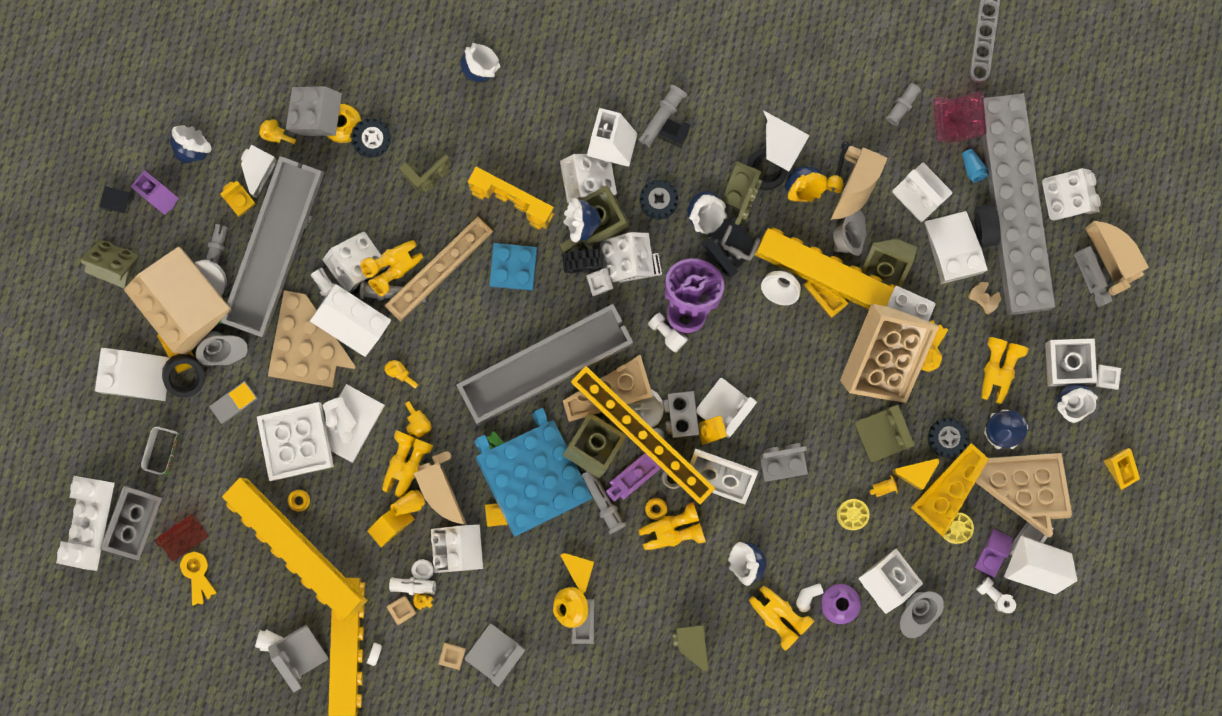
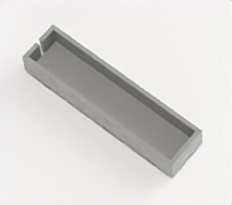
[221,156,324,337]
[457,304,633,426]

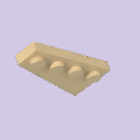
[563,355,653,422]

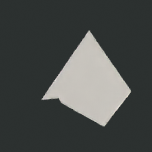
[763,110,810,171]

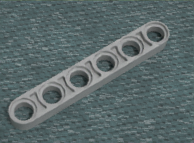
[969,0,1000,83]

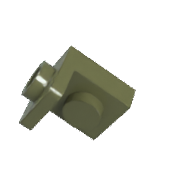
[559,238,595,254]

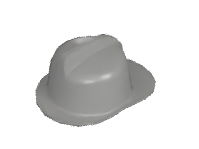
[833,210,867,256]
[196,331,248,366]
[900,591,944,638]

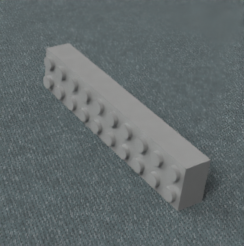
[977,93,1055,315]

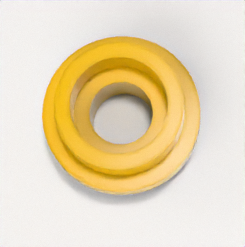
[288,490,310,512]
[645,498,667,520]

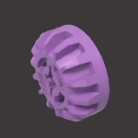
[664,259,724,316]

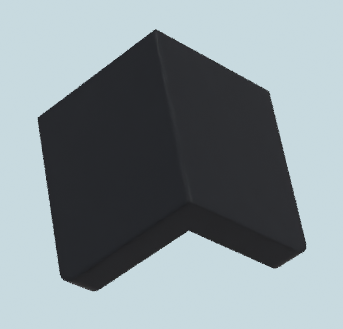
[658,119,691,148]
[99,186,134,213]

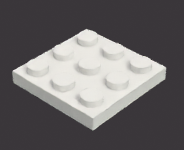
[257,402,334,481]

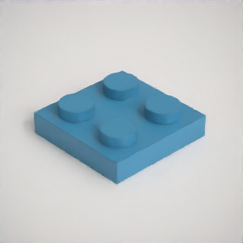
[489,243,537,291]

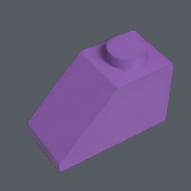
[130,170,179,215]

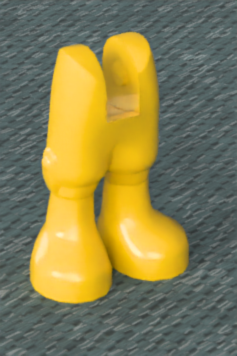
[360,240,424,296]
[981,337,1029,404]
[382,430,433,498]
[639,502,706,550]
[749,585,814,651]

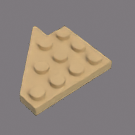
[268,291,356,388]
[976,453,1072,537]

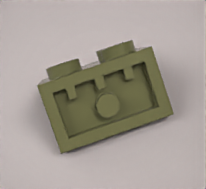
[399,155,452,195]
[722,162,762,225]
[854,405,915,463]

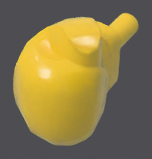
[259,119,296,144]
[384,360,419,389]
[405,401,432,438]

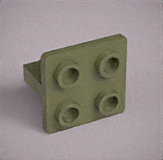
[81,240,139,288]

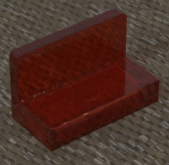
[154,515,208,561]

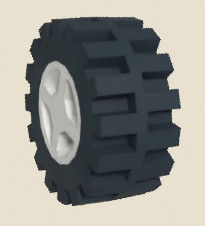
[350,118,391,158]

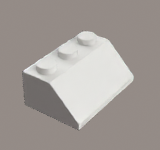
[310,284,391,357]

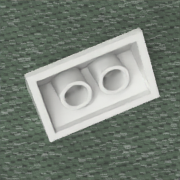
[690,449,758,504]
[1004,536,1077,594]

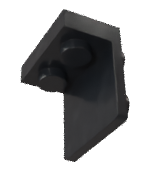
[700,216,755,277]

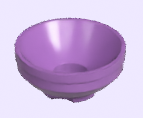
[667,301,707,333]
[821,584,861,624]

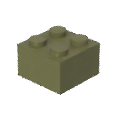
[563,412,626,479]

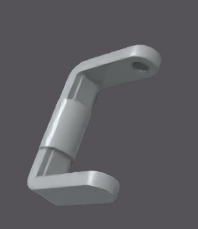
[720,225,760,260]

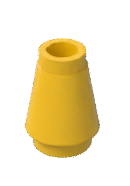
[390,490,425,516]

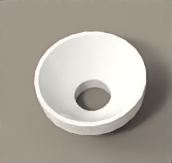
[761,271,801,305]

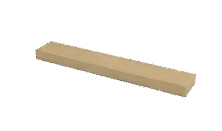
[385,217,493,322]

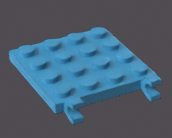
[474,408,593,537]

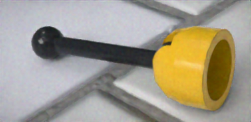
[826,142,850,193]

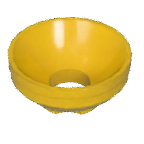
[327,104,362,143]
[553,587,588,628]

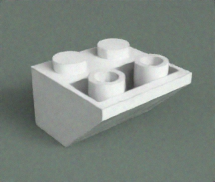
[587,108,637,167]
[431,525,483,573]

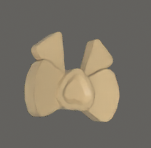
[968,282,1001,314]

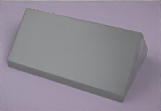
[100,486,162,560]

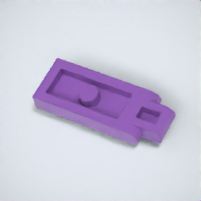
[606,453,661,502]

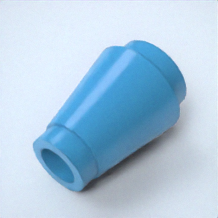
[962,149,988,183]

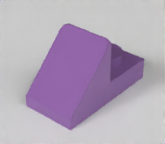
[974,528,1013,578]

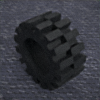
[562,249,603,274]

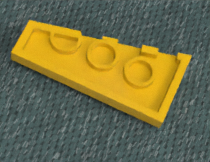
[911,443,989,537]

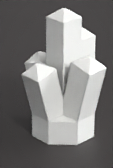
[322,397,357,443]

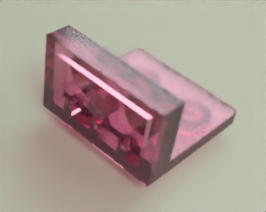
[933,92,987,143]

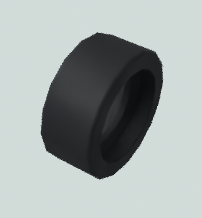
[747,148,787,191]
[974,204,1001,247]
[162,354,205,398]

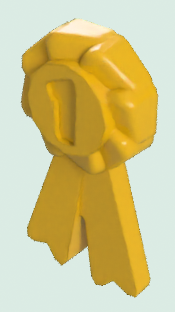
[921,320,948,372]
[180,552,217,606]

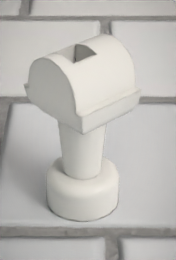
[648,312,688,353]
[976,577,1016,613]

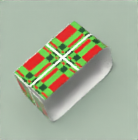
[141,427,180,475]

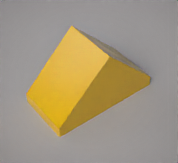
[1104,448,1140,490]
[893,459,939,490]
[367,510,415,548]
[560,553,594,593]

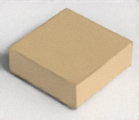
[387,595,417,625]
[438,643,466,670]

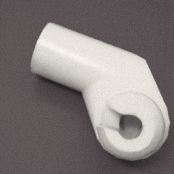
[796,583,823,613]

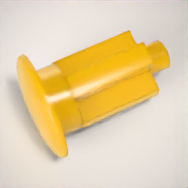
[869,475,898,497]
[413,593,433,610]

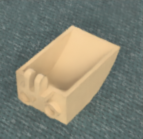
[831,146,887,220]
[1085,221,1149,296]
[414,452,467,525]

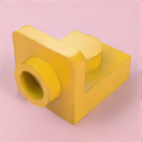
[220,181,256,217]
[485,503,508,527]

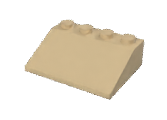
[124,246,231,355]
[840,304,939,403]

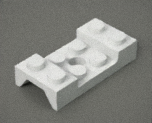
[56,476,114,571]

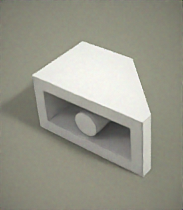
[241,145,277,198]

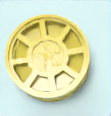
[837,499,869,530]
[944,512,974,544]

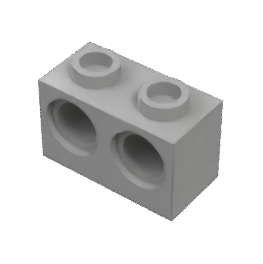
[663,391,699,439]

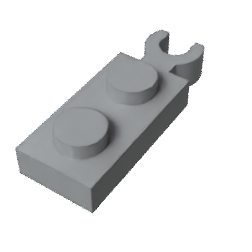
[1074,246,1112,307]

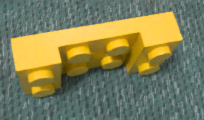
[468,167,555,230]

